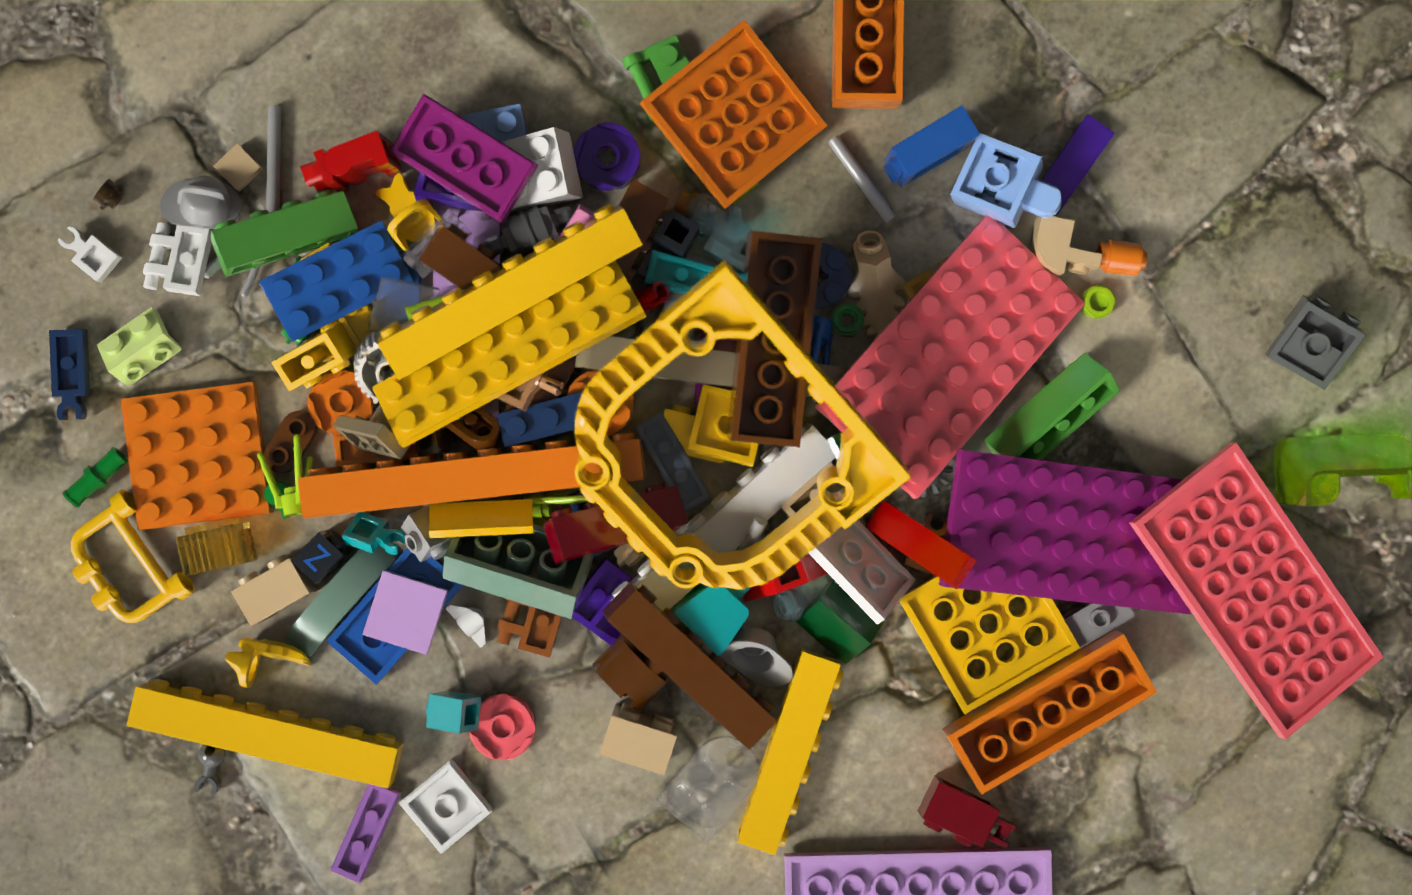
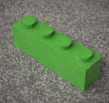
[211,190,358,277]
[984,352,1120,460]

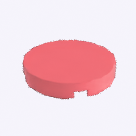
[470,693,536,760]

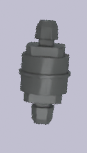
[483,205,573,257]

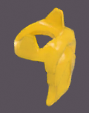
[375,173,443,252]
[225,637,312,688]

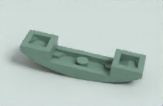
[285,546,398,658]

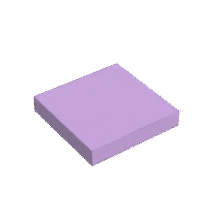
[362,570,449,655]

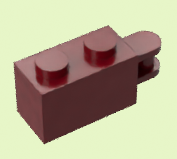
[918,775,1018,848]

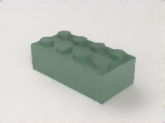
[443,524,594,619]

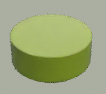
[1081,285,1116,319]

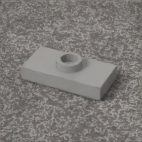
[1063,603,1136,650]

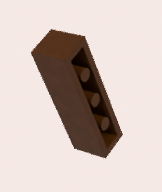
[418,222,504,290]

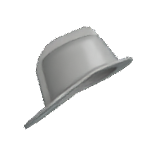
[160,176,241,229]
[722,623,793,687]

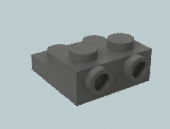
[1265,295,1366,390]

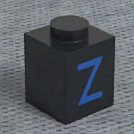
[291,530,351,584]

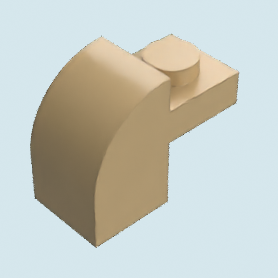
[1030,216,1102,276]

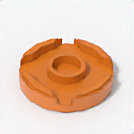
[307,370,375,435]

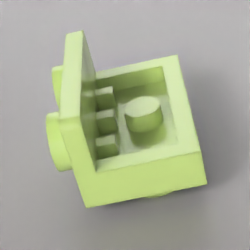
[97,307,182,386]

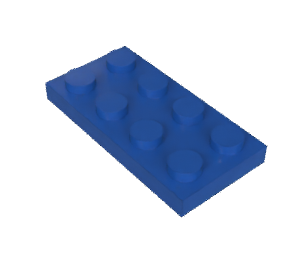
[259,220,414,342]
[326,548,464,685]

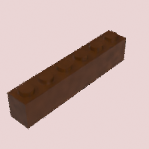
[602,581,777,750]

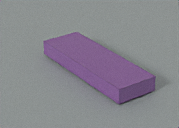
[330,784,403,884]

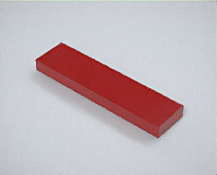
[865,500,977,590]

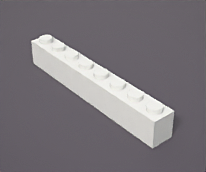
[610,422,836,610]

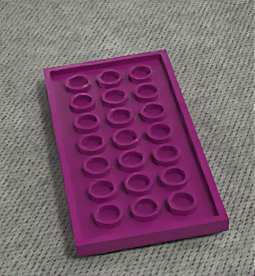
[939,449,1191,614]

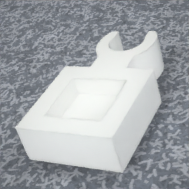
[58,226,123,283]

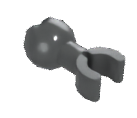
[194,744,226,795]

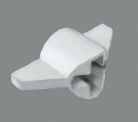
[446,604,486,648]

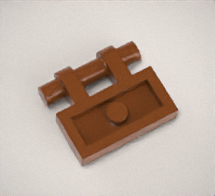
[497,598,562,658]

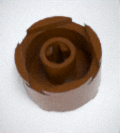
[593,635,669,711]

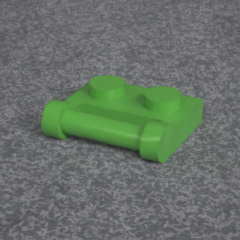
[622,34,689,121]

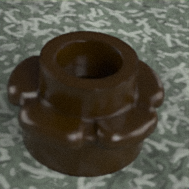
[93,179,125,210]

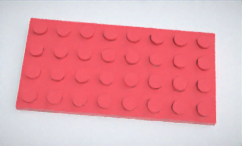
[815,216,1085,499]
[1129,442,1384,739]

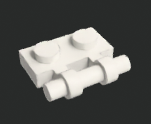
[143,222,212,296]

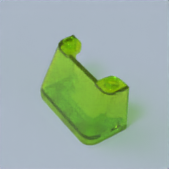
[1274,433,1412,506]

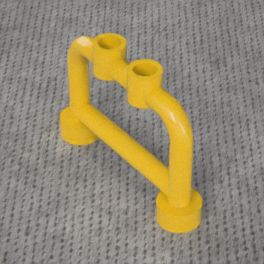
[70,489,195,623]

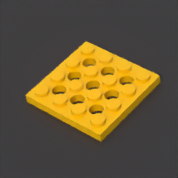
[899,575,1080,714]

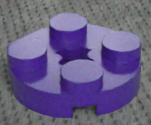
[574,122,641,191]

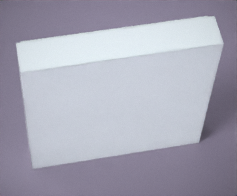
[399,758,493,854]

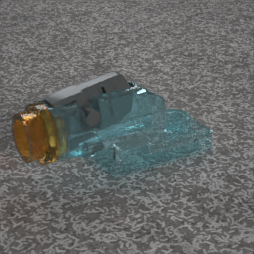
[673,190,752,273]

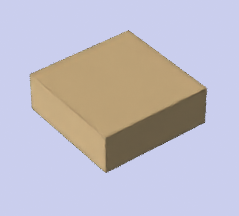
[214,143,263,192]

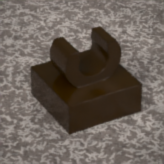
[415,426,457,457]

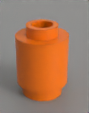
[1096,239,1148,276]

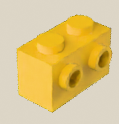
[271,323,356,392]

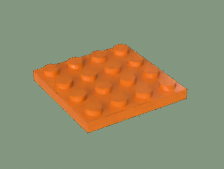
[640,19,827,210]
[121,382,273,530]

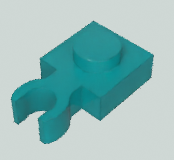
[342,512,405,555]

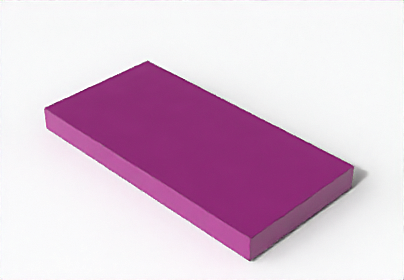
[389,93,538,224]

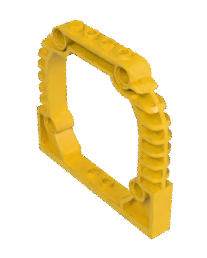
[575,260,911,590]

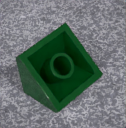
[795,578,888,665]

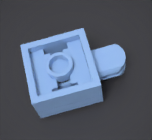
[950,133,1062,228]

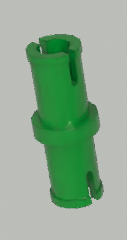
[62,447,129,508]

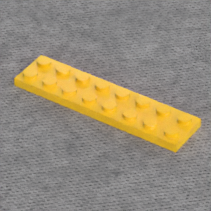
[372,260,646,448]

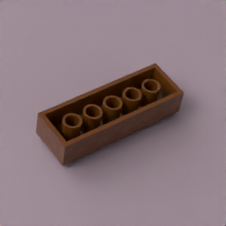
[727,231,822,447]

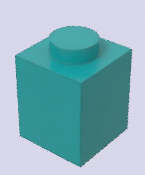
[426,690,482,734]

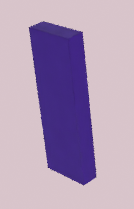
[1040,115,1115,216]

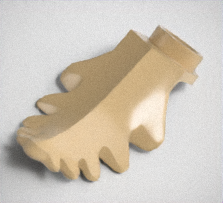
[847,231,905,340]

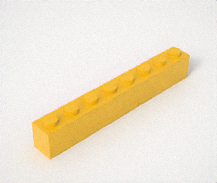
[377,204,643,380]
[126,679,404,788]

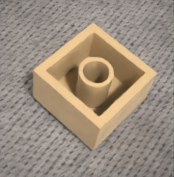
[599,702,678,776]

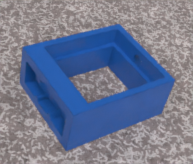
[883,105,980,188]

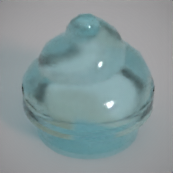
[773,589,808,622]

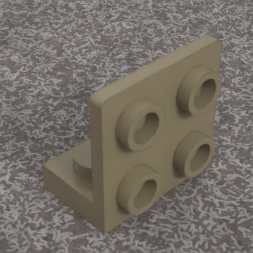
[333,405,410,459]

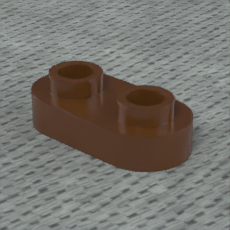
[446,407,501,450]
[264,411,318,473]

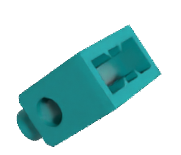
[671,583,751,657]

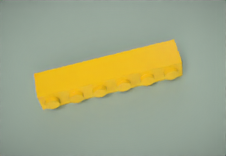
[737,648,844,855]

